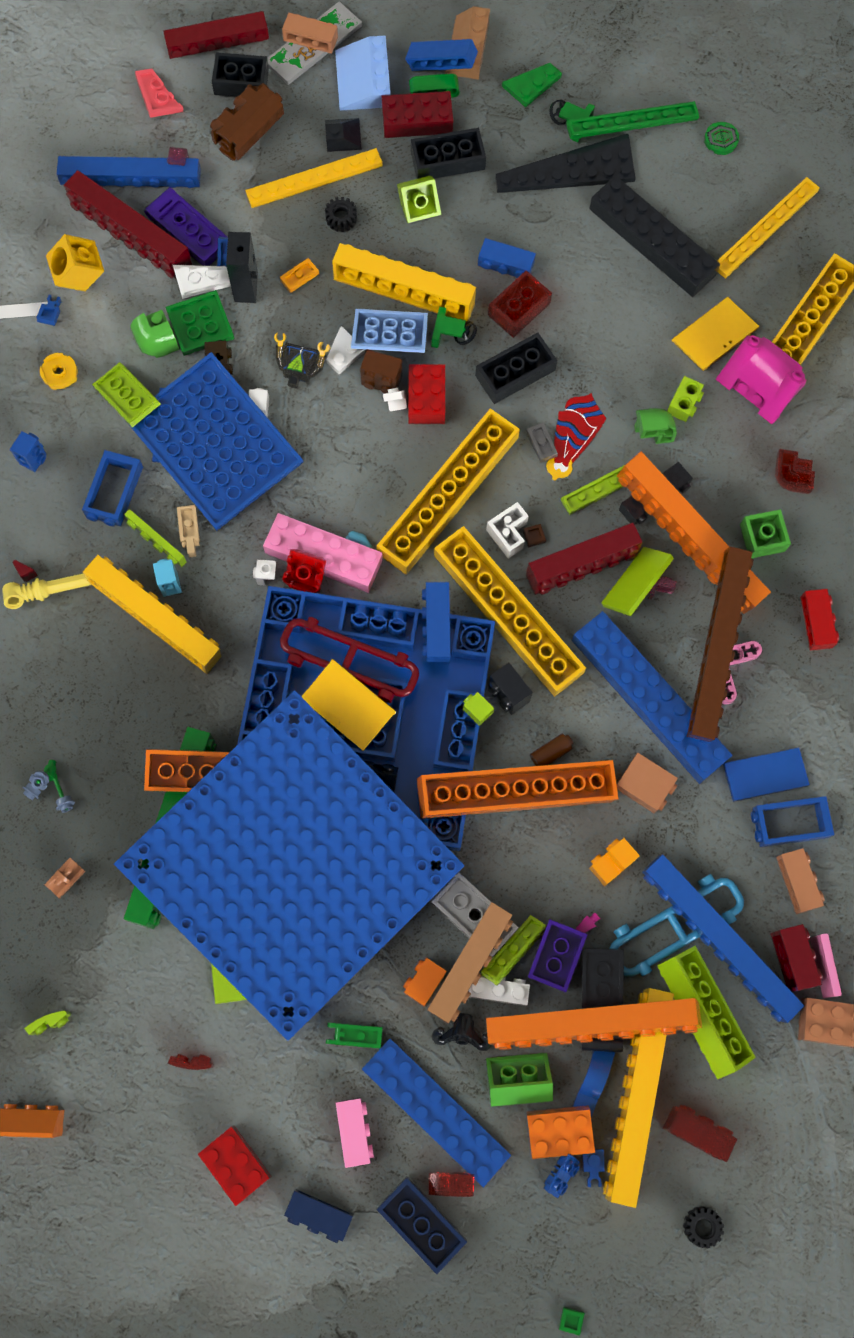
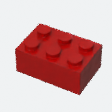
[408,364,445,424]
[198,1126,272,1206]

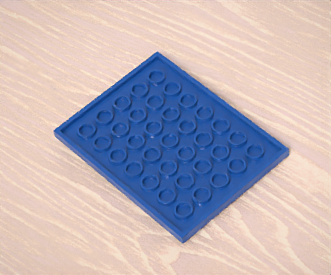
[128,352,303,531]

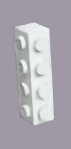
[449,972,530,1006]

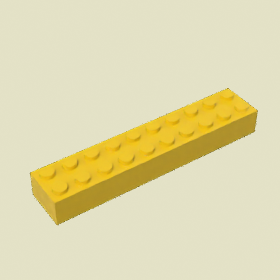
[376,408,520,575]
[434,526,586,697]
[603,988,674,1208]

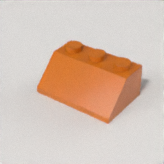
[0,1104,64,1138]

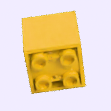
[46,234,104,291]

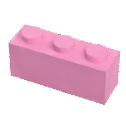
[336,1098,374,1168]

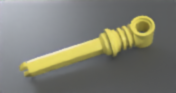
[2,574,91,609]

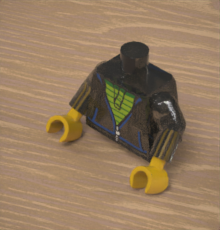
[274,332,330,388]

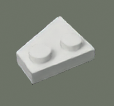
[326,326,365,374]

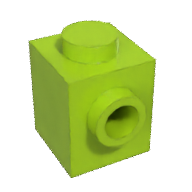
[463,692,494,726]

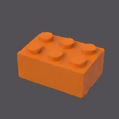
[527,1105,595,1159]

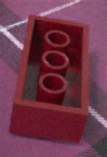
[381,91,453,138]

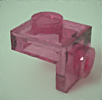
[167,147,189,166]
[648,577,677,600]

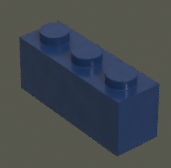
[284,1189,354,1243]

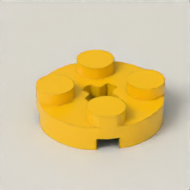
[40,353,78,390]

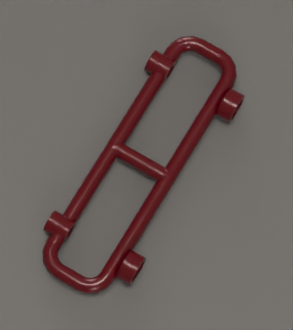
[280,617,419,703]

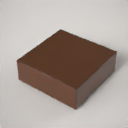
[523,524,546,548]

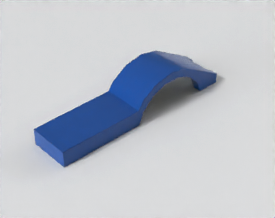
[572,1051,615,1118]

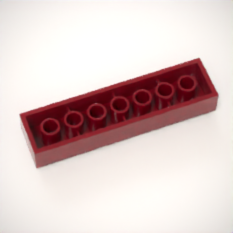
[64,170,192,280]

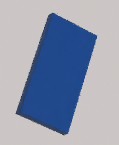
[723,748,810,802]

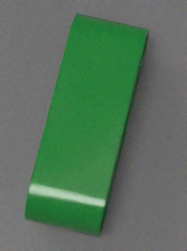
[409,74,460,98]

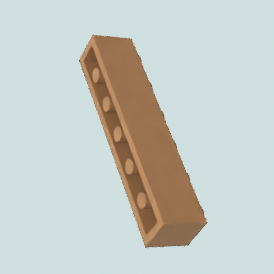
[427,902,513,1024]

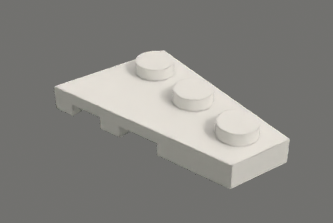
[173,265,231,299]

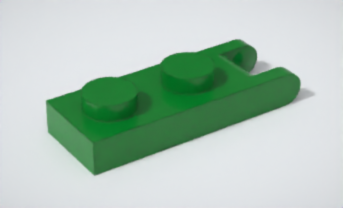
[326,1023,383,1049]

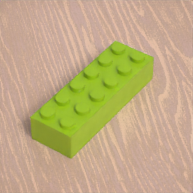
[657,945,756,1079]

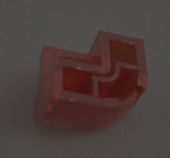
[775,449,815,494]

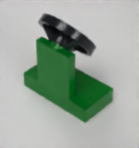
[549,100,595,143]
[431,307,477,348]

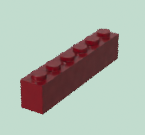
[163,11,269,59]

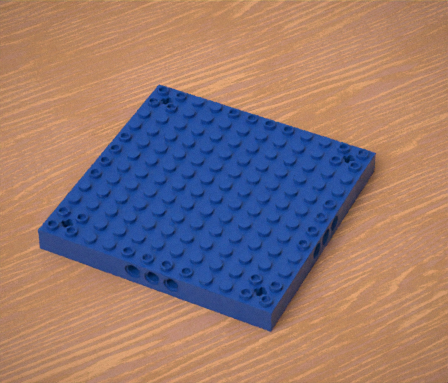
[237,586,495,851]
[114,690,465,1041]

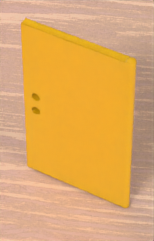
[672,297,759,371]
[301,659,396,751]

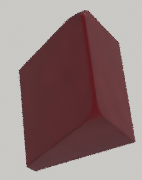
[12,560,38,582]

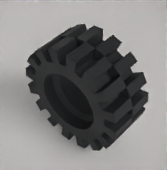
[325,197,357,232]
[683,1206,724,1249]

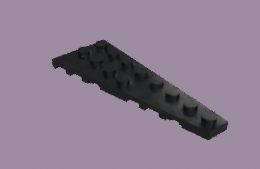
[495,134,635,193]

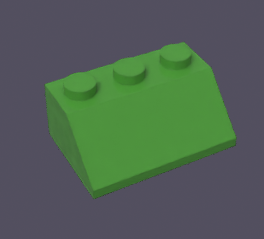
[486,1053,553,1107]

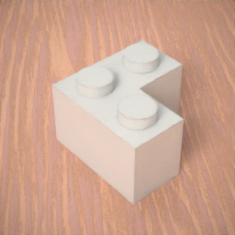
[486,502,529,559]

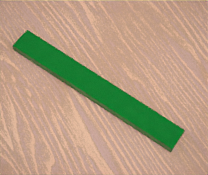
[566,101,700,139]

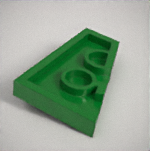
[502,63,562,108]

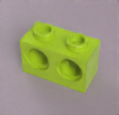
[667,376,704,422]

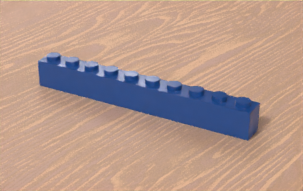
[642,854,805,1023]

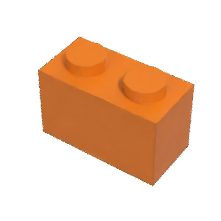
[403,958,447,1007]

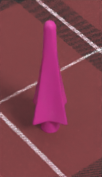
[575,913,600,933]

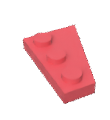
[135,68,183,118]

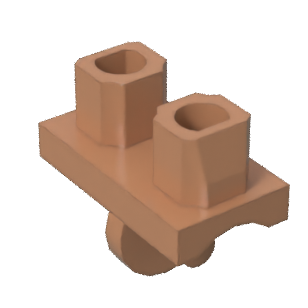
[45,858,85,898]

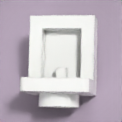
[383,388,407,411]
[253,560,276,585]

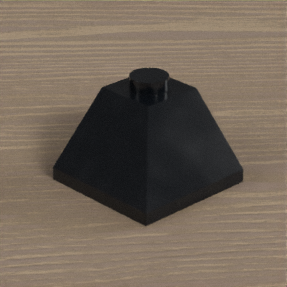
[325,118,362,152]

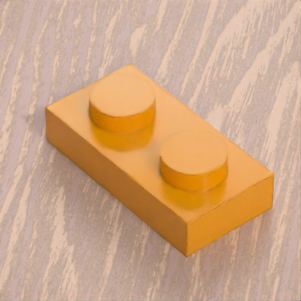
[280,258,319,293]

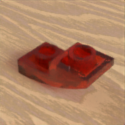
[167,1053,215,1070]
[429,1172,474,1197]

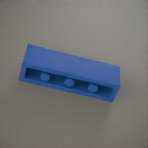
[405,39,478,71]
[422,582,451,662]

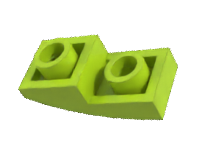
[24,1011,72,1036]

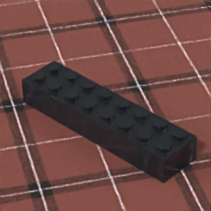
[589,175,720,297]

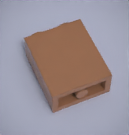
[617,753,678,813]

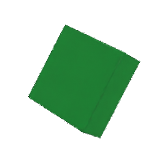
[558,1306,585,1336]

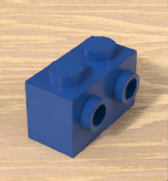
[10,431,47,472]

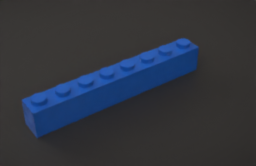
[57,156,201,188]

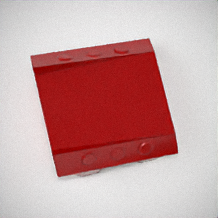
[282,549,326,593]

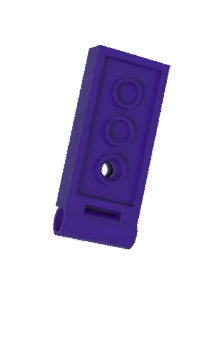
[144,187,227,266]

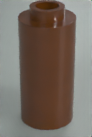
[529,733,574,766]

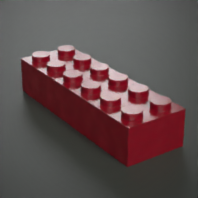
[526,523,643,595]

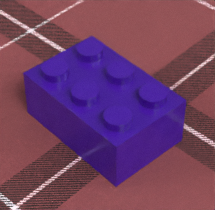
[528,919,588,992]

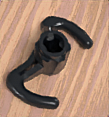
[432,1013,492,1051]

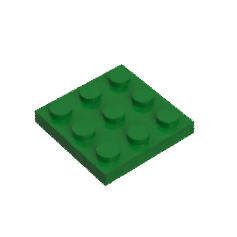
[166,290,235,356]

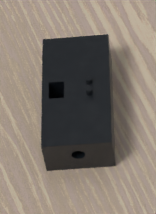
[226,232,258,303]

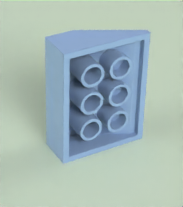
[335,36,391,111]
[351,309,428,353]

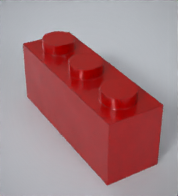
[800,589,839,650]

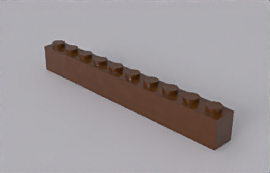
[687,546,754,742]

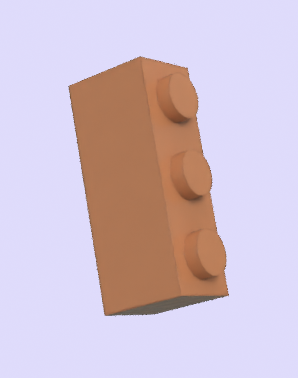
[282,13,338,54]
[776,848,824,914]

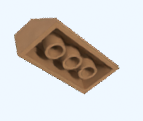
[445,6,490,80]

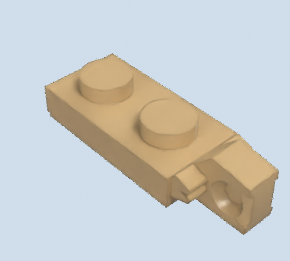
[177,505,200,557]

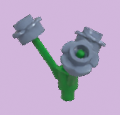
[23,760,75,813]

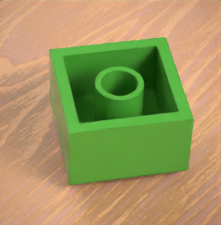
[740,509,791,558]

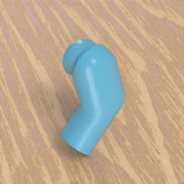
[346,531,373,548]

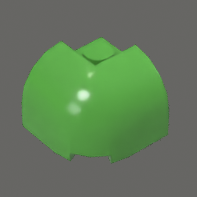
[130,310,179,358]
[634,408,677,444]

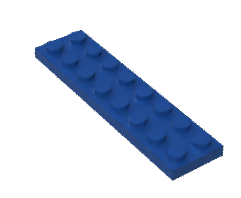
[362,1039,511,1188]

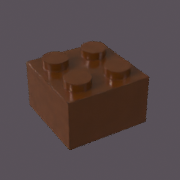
[360,349,402,393]

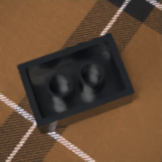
[212,52,269,97]

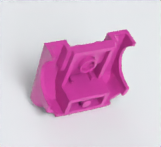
[716,335,807,424]

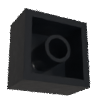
[488,662,533,715]

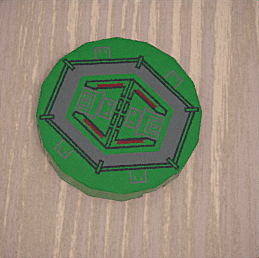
[704,122,739,155]

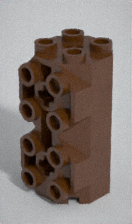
[210,83,284,161]

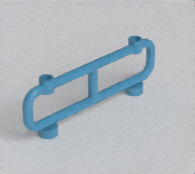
[609,873,744,977]

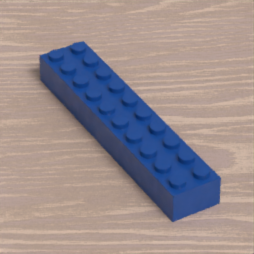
[572,611,733,784]

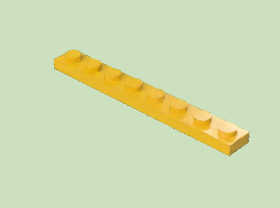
[245,148,383,208]
[717,177,820,279]

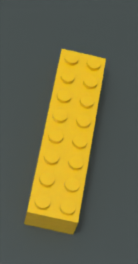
[332,243,476,321]
[772,253,854,365]
[83,555,222,674]

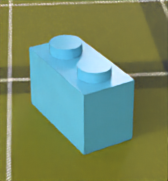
[153,559,182,597]

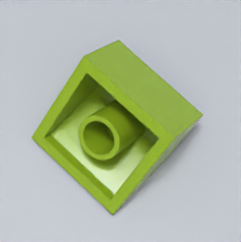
[397,176,441,223]

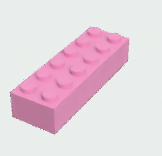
[263,513,383,593]

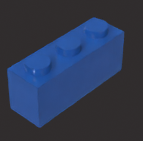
[478,238,536,280]

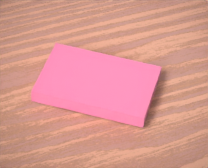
[810,934,842,998]

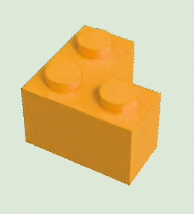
[589,838,640,887]

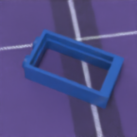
[82,450,143,527]
[751,796,834,847]

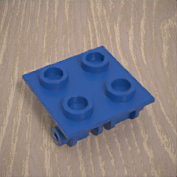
[544,1154,580,1198]

